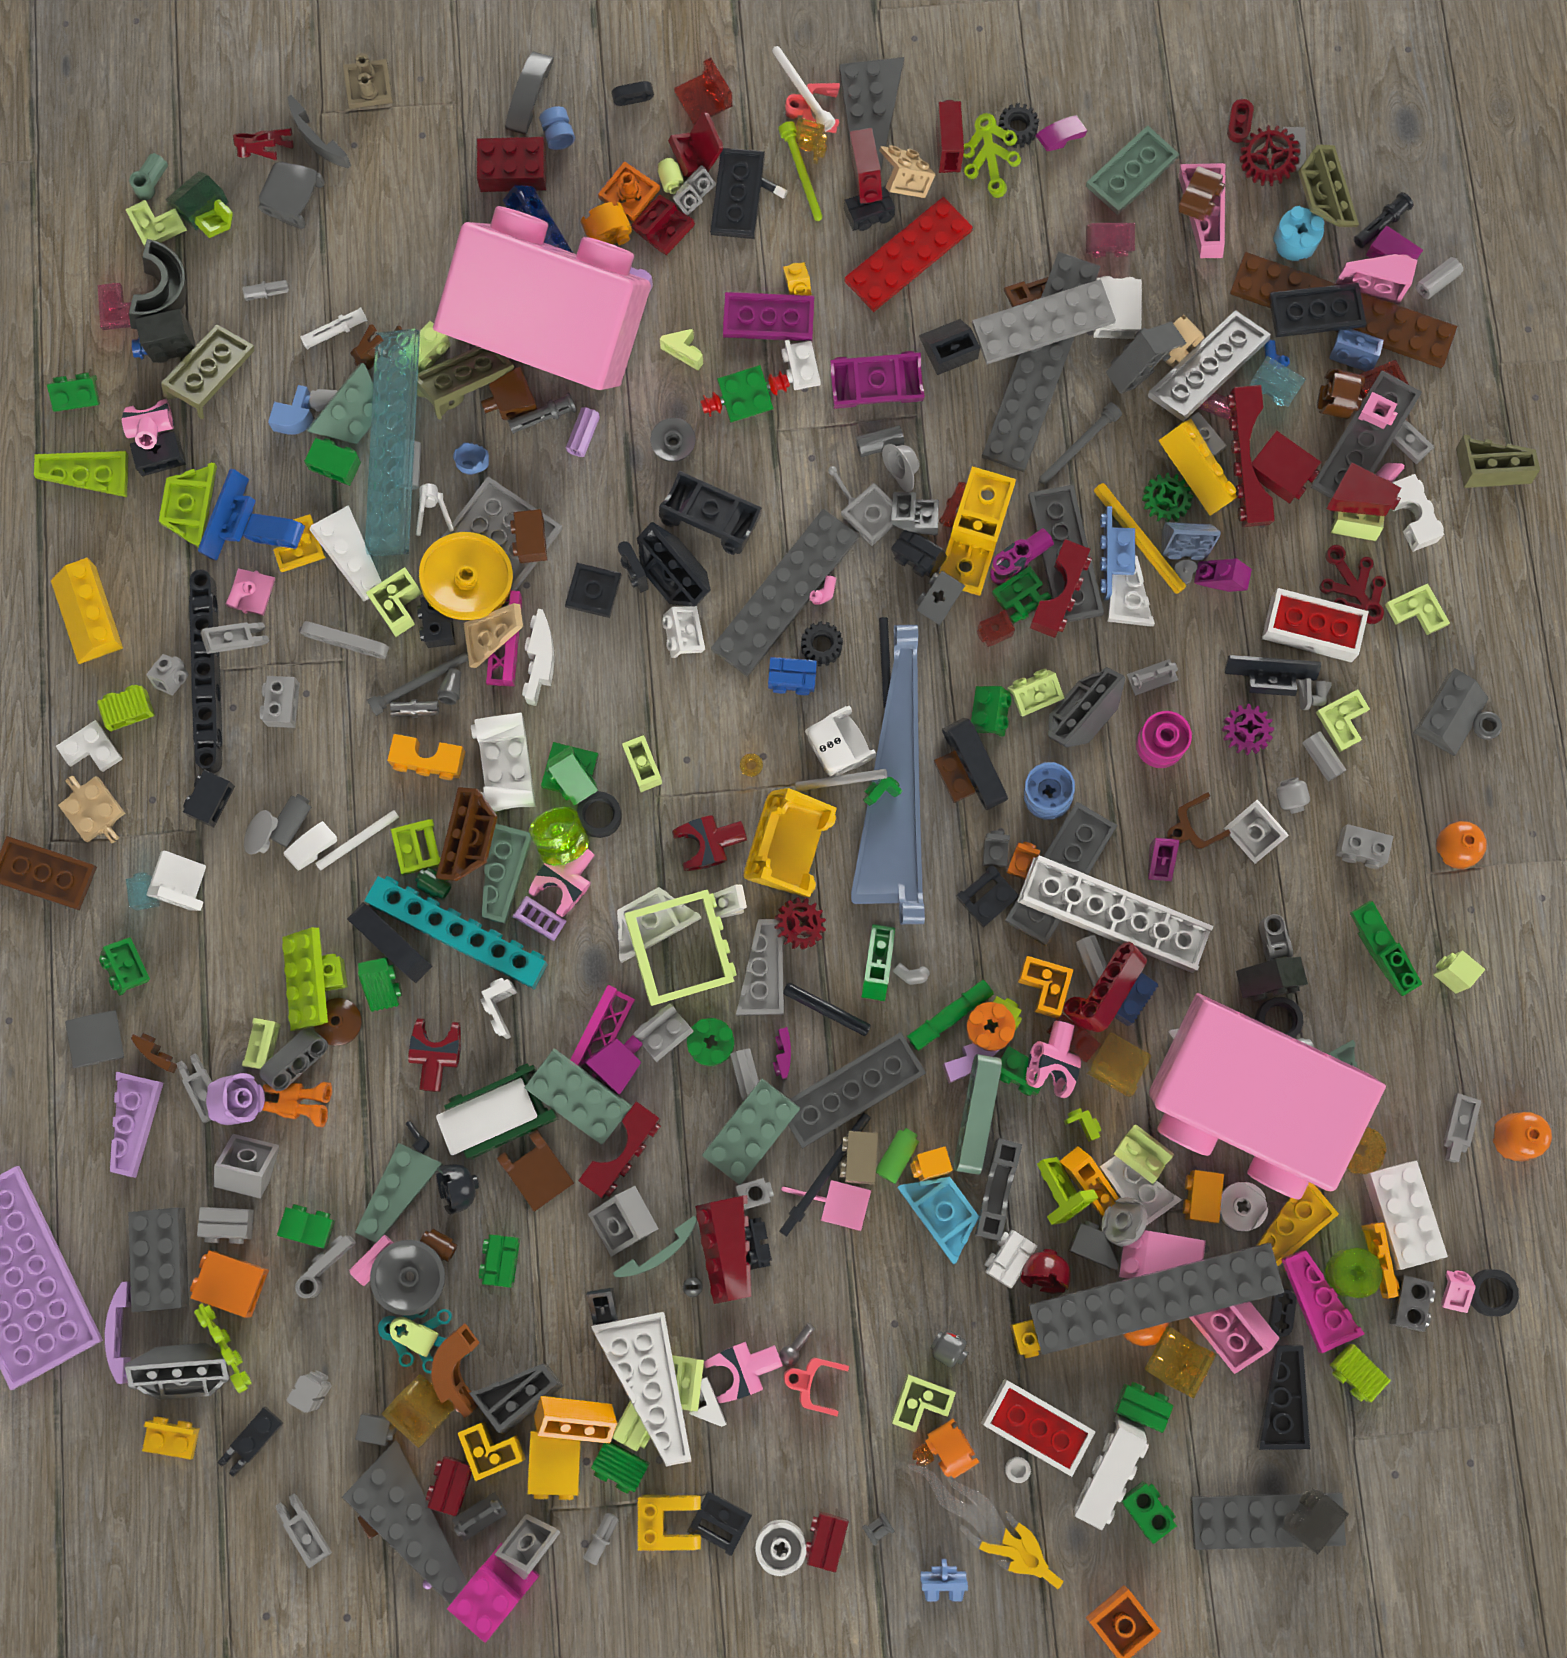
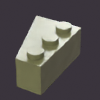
[1456,434,1540,488]

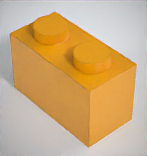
[1182,1170,1224,1224]

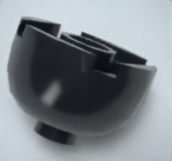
[436,1164,479,1215]

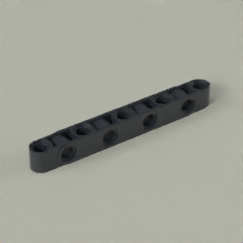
[189,569,223,774]

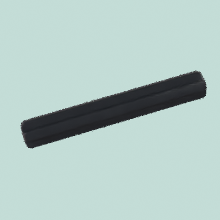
[783,983,871,1036]

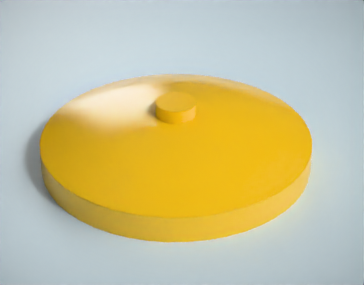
[419,532,513,620]

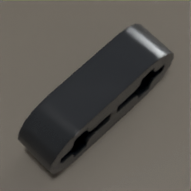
[611,81,654,106]
[1269,1289,1297,1337]

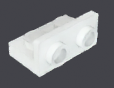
[781,340,820,390]
[662,606,705,658]

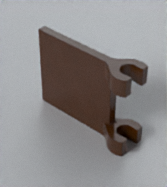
[497,1129,574,1212]

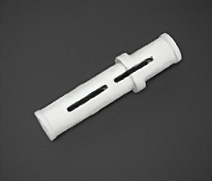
[300,307,368,350]

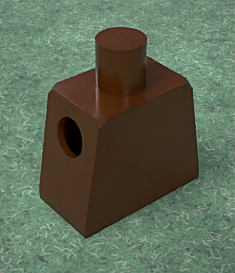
[480,367,537,420]

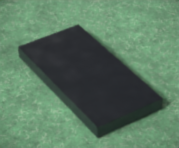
[710,148,765,239]
[1268,283,1366,338]

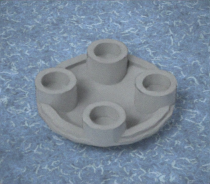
[244,810,278,855]

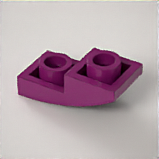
[1036,115,1088,151]
[772,1027,791,1081]

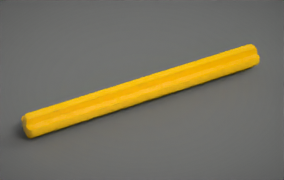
[1094,483,1186,594]

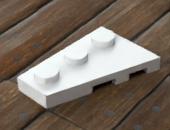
[1107,555,1155,627]
[1099,1155,1182,1226]

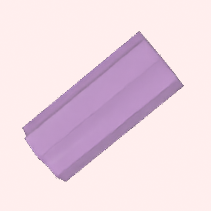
[566,407,600,457]

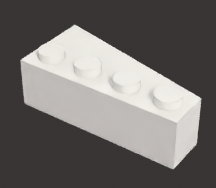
[1074,1413,1149,1530]

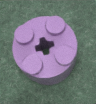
[206,1073,265,1125]

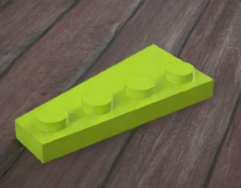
[34,451,128,497]

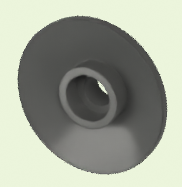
[650,418,696,462]

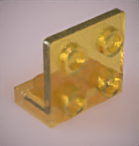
[1087,1032,1152,1098]
[1145,1326,1217,1399]

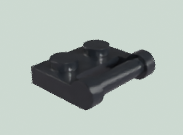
[618,541,649,593]
[956,865,1019,928]
[687,1491,752,1556]

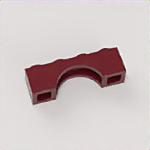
[1029,539,1092,638]
[578,1101,661,1199]

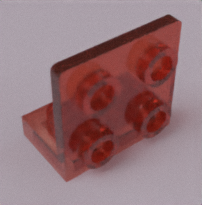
[674,58,733,125]

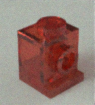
[977,610,1015,647]

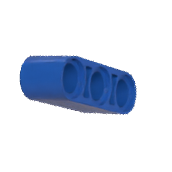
[243,514,305,549]

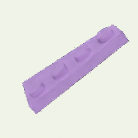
[110,1072,163,1178]

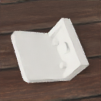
[480,978,517,1039]

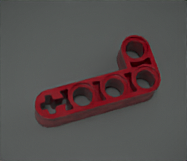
[1063,942,1147,1032]

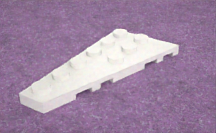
[591,1312,691,1466]

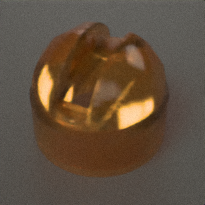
[912,1444,934,1467]

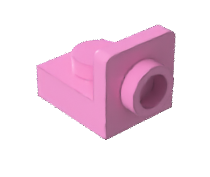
[1441,1270,1476,1313]

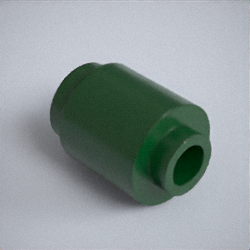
[415,868,452,900]

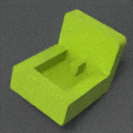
[195,199,233,238]
[1064,1108,1101,1142]

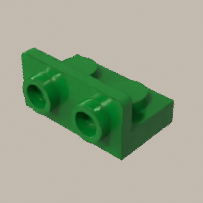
[99,937,150,996]
[999,1046,1043,1097]

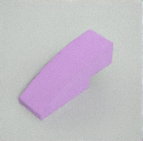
[942,1043,999,1083]

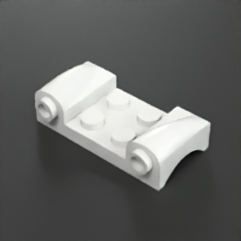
[471,713,536,812]

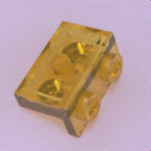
[796,117,827,165]

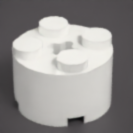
[755,1520,806,1576]

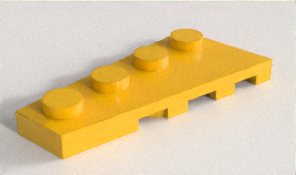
[1256,1182,1339,1267]

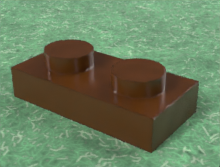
[934,751,975,803]

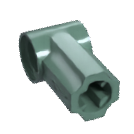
[129,153,169,200]

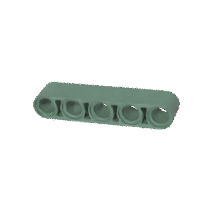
[954,1054,1002,1175]

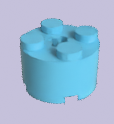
[1273,206,1324,261]

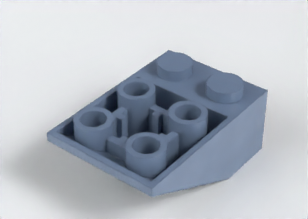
[1161,522,1221,560]

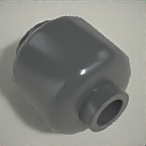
[930,1330,969,1368]

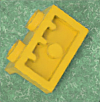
[142,1416,200,1459]

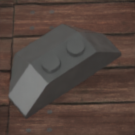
[1048,667,1126,747]
[125,1343,230,1400]

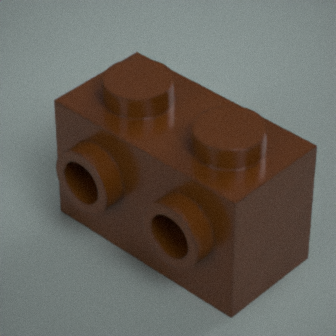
[510,509,548,563]

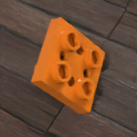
[598,161,660,222]

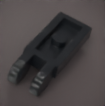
[218,1406,283,1477]

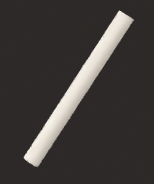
[315,810,399,871]

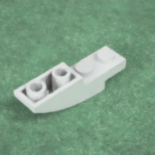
[522,609,554,706]

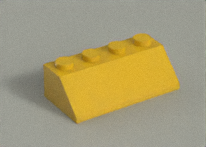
[51,558,123,664]

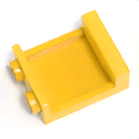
[527,1430,582,1500]

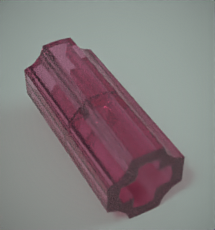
[1197,392,1231,420]

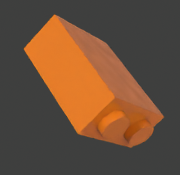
[190,1250,269,1318]

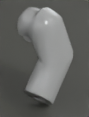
[893,963,930,985]

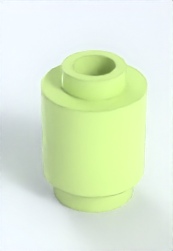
[657,158,684,194]

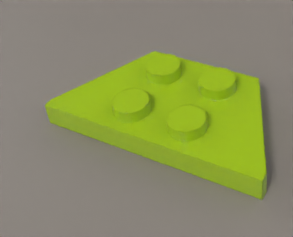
[159,463,217,548]

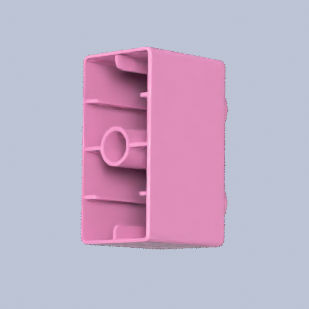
[433,206,651,390]
[1149,993,1386,1200]

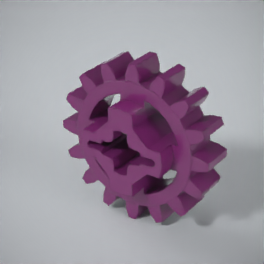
[1222,704,1274,755]

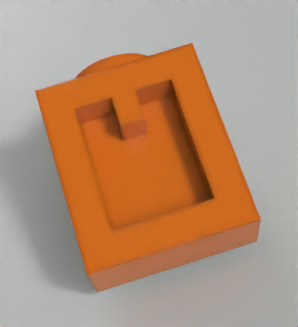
[1006,842,1040,880]

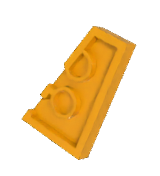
[1361,1222,1399,1298]

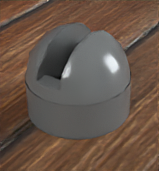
[683,1277,703,1297]

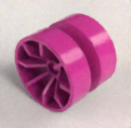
[1136,711,1192,768]

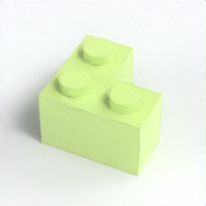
[366,567,422,637]
[891,1374,956,1432]

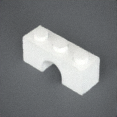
[1392,474,1444,552]

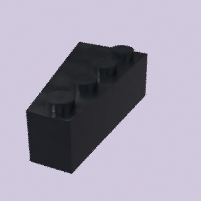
[1257,1345,1310,1450]

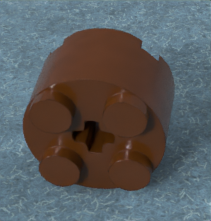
[1317,368,1365,419]

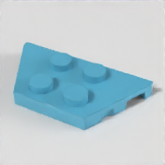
[897,1177,979,1264]

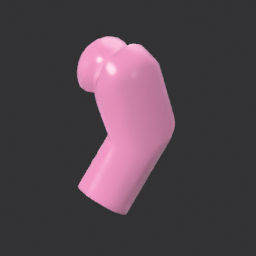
[809,576,836,605]
[226,580,256,609]

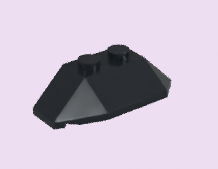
[637,522,711,607]

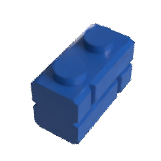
[768,657,817,695]

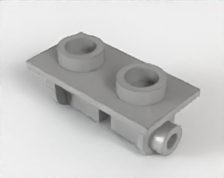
[1127,659,1178,696]

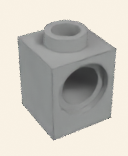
[736,1178,774,1210]

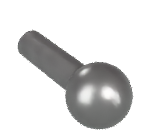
[780,1323,815,1366]

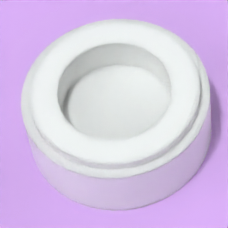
[1005,1457,1031,1483]

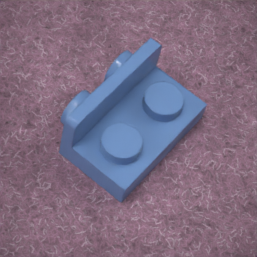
[1329,329,1384,373]

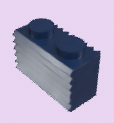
[1114,972,1159,1026]

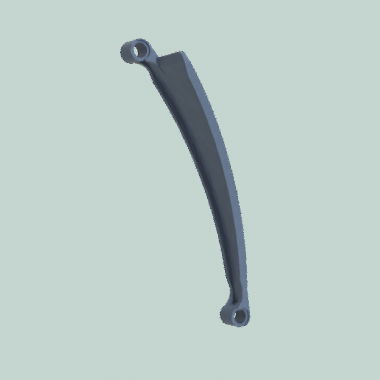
[851,625,925,924]

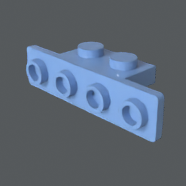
[1100,506,1135,600]

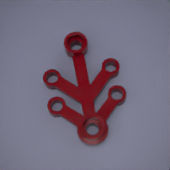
[1319,545,1386,624]

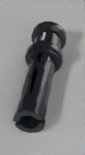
[1354,192,1414,248]

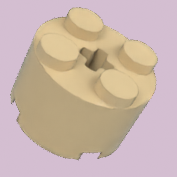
[1165,315,1205,368]

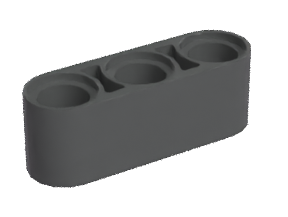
[260,1028,328,1091]

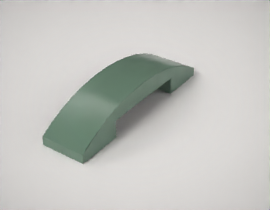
[613,1216,697,1277]

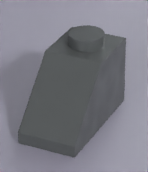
[1068,1221,1118,1270]

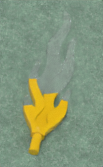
[908,1464,1064,1589]

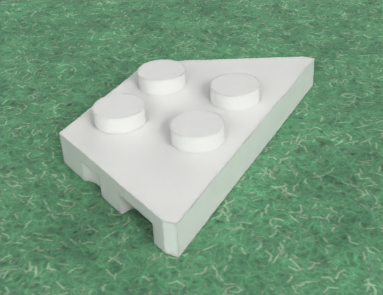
[617,887,701,963]

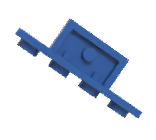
[198,469,256,560]

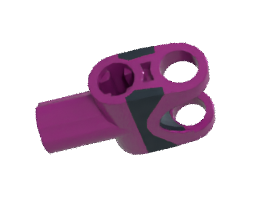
[990,528,1054,585]

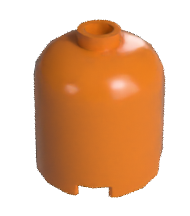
[1493,1112,1552,1161]

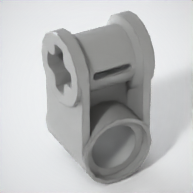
[1259,914,1293,961]

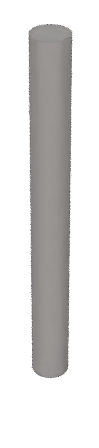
[796,769,887,791]

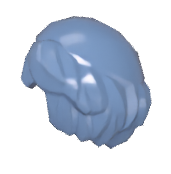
[453,442,489,475]

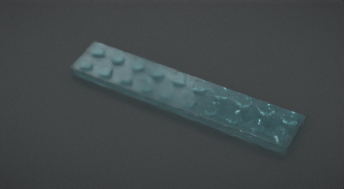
[365,328,420,557]

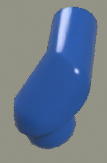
[1264,340,1290,370]

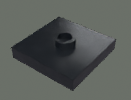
[565,563,622,618]

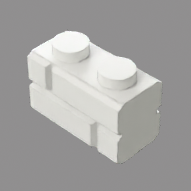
[984,1230,1037,1288]

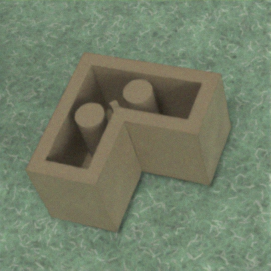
[840,1131,878,1185]

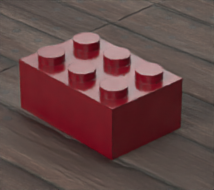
[477,137,546,192]

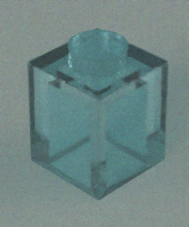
[126,873,160,911]

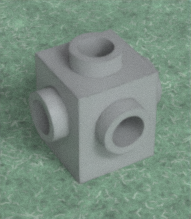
[146,654,189,696]

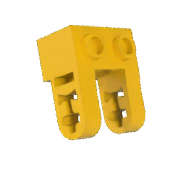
[638,1495,701,1551]

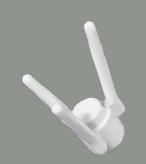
[416,483,454,536]

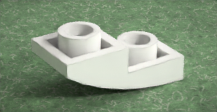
[284,821,337,871]

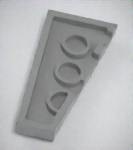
[736,919,784,1016]

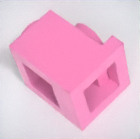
[1358,392,1398,429]

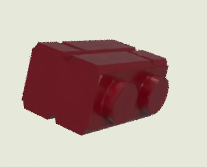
[426,1456,472,1516]
[805,1511,849,1573]

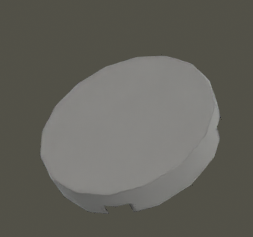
[1102,1197,1147,1247]

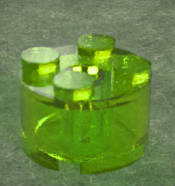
[1326,1248,1382,1298]

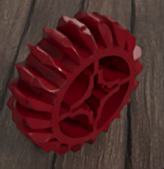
[1239,125,1301,187]

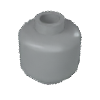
[1276,777,1310,814]

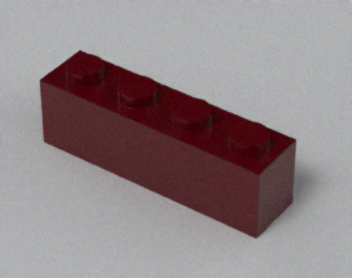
[695,1195,751,1304]

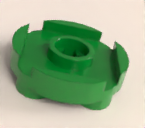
[687,1018,735,1067]

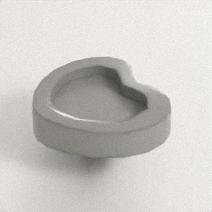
[1174,560,1197,584]

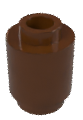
[420,1229,458,1262]

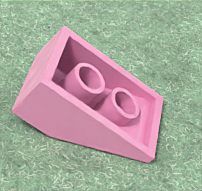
[1335,254,1417,304]
[1119,1230,1206,1279]

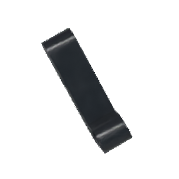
[942,718,1008,810]
[347,902,432,983]

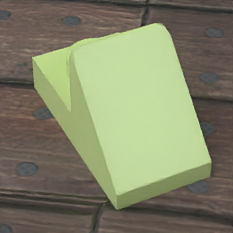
[660,329,703,371]

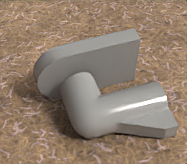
[1297,678,1332,710]

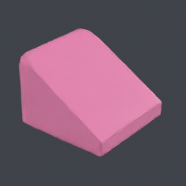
[1376,463,1404,483]

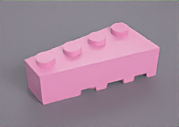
[1179,163,1225,258]

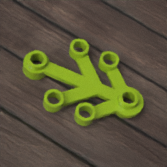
[963,113,1021,198]
[194,1303,252,1394]

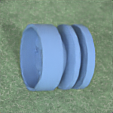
[1024,762,1075,820]

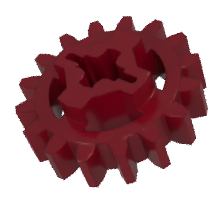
[774,897,826,950]

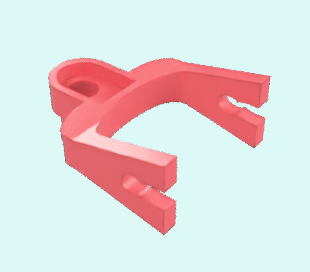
[785,83,840,134]
[783,1358,849,1416]

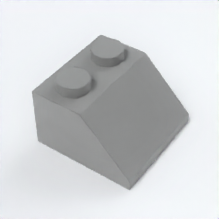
[214,1134,279,1198]
[588,1186,658,1257]

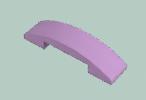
[105,1282,131,1384]

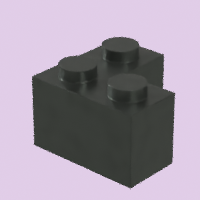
[1236,957,1308,1001]

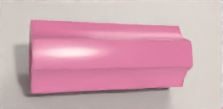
[349,1235,394,1286]

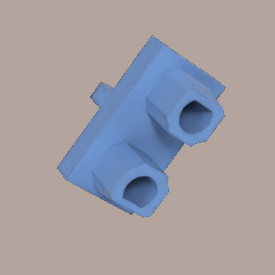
[920,1559,968,1601]

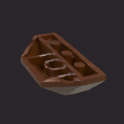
[436,787,498,881]

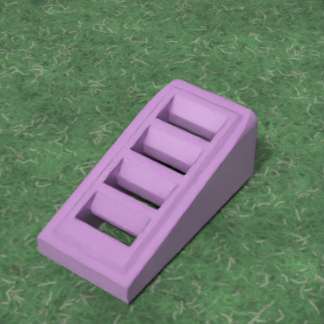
[512,896,566,941]

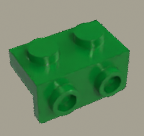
[47,372,100,412]
[971,686,1012,737]

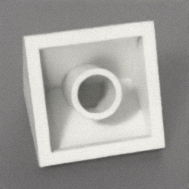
[1224,800,1289,864]

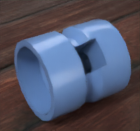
[539,106,575,150]

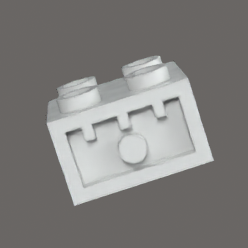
[146,851,206,911]

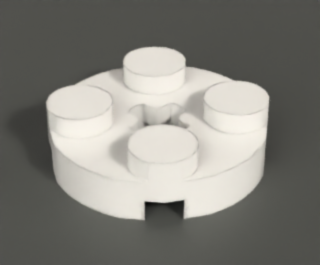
[1220,1182,1268,1231]

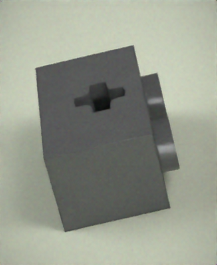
[915,571,965,625]

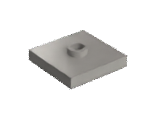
[841,483,894,546]

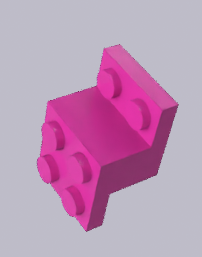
[447,1542,540,1643]

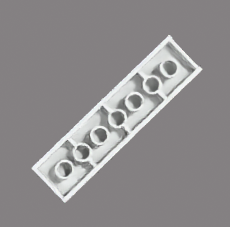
[1017,855,1213,973]

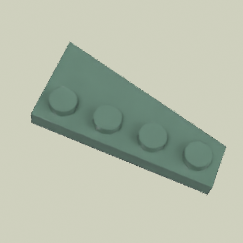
[482,824,533,925]
[355,1143,443,1243]

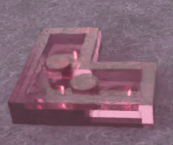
[98,283,131,330]

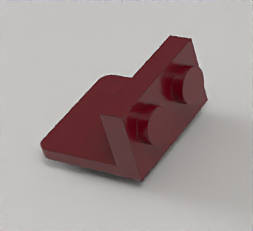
[668,112,723,177]

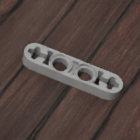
[300,621,389,659]

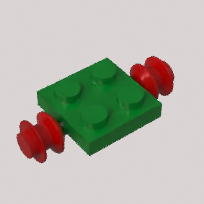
[700,365,790,423]

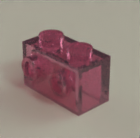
[1086,223,1135,258]

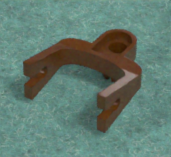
[350,324,410,371]
[1167,792,1231,850]

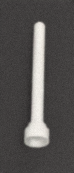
[772,46,836,132]

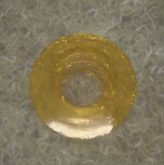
[740,754,763,777]

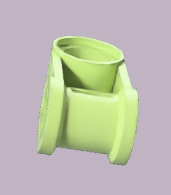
[390,1316,439,1357]

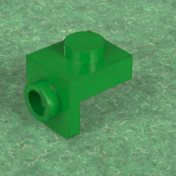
[863,777,903,806]

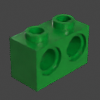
[1121,1481,1177,1544]

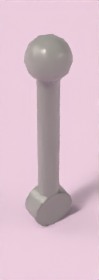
[828,466,856,505]

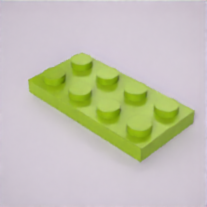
[282,927,328,1031]

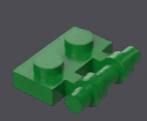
[992,566,1052,624]

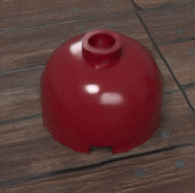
[1020,1249,1071,1294]

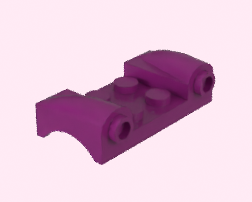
[830,351,925,409]

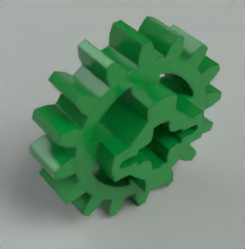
[1142,473,1193,522]

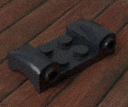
[659,471,762,555]

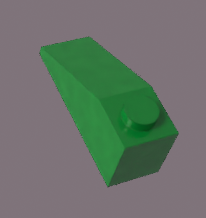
[861,924,896,1001]

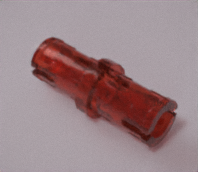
[939,482,967,528]

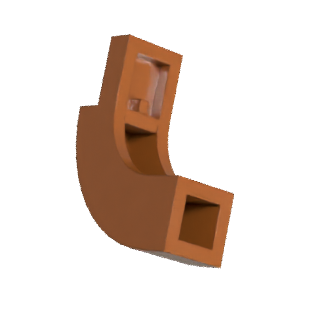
[431,1323,480,1418]

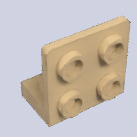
[879,145,935,198]

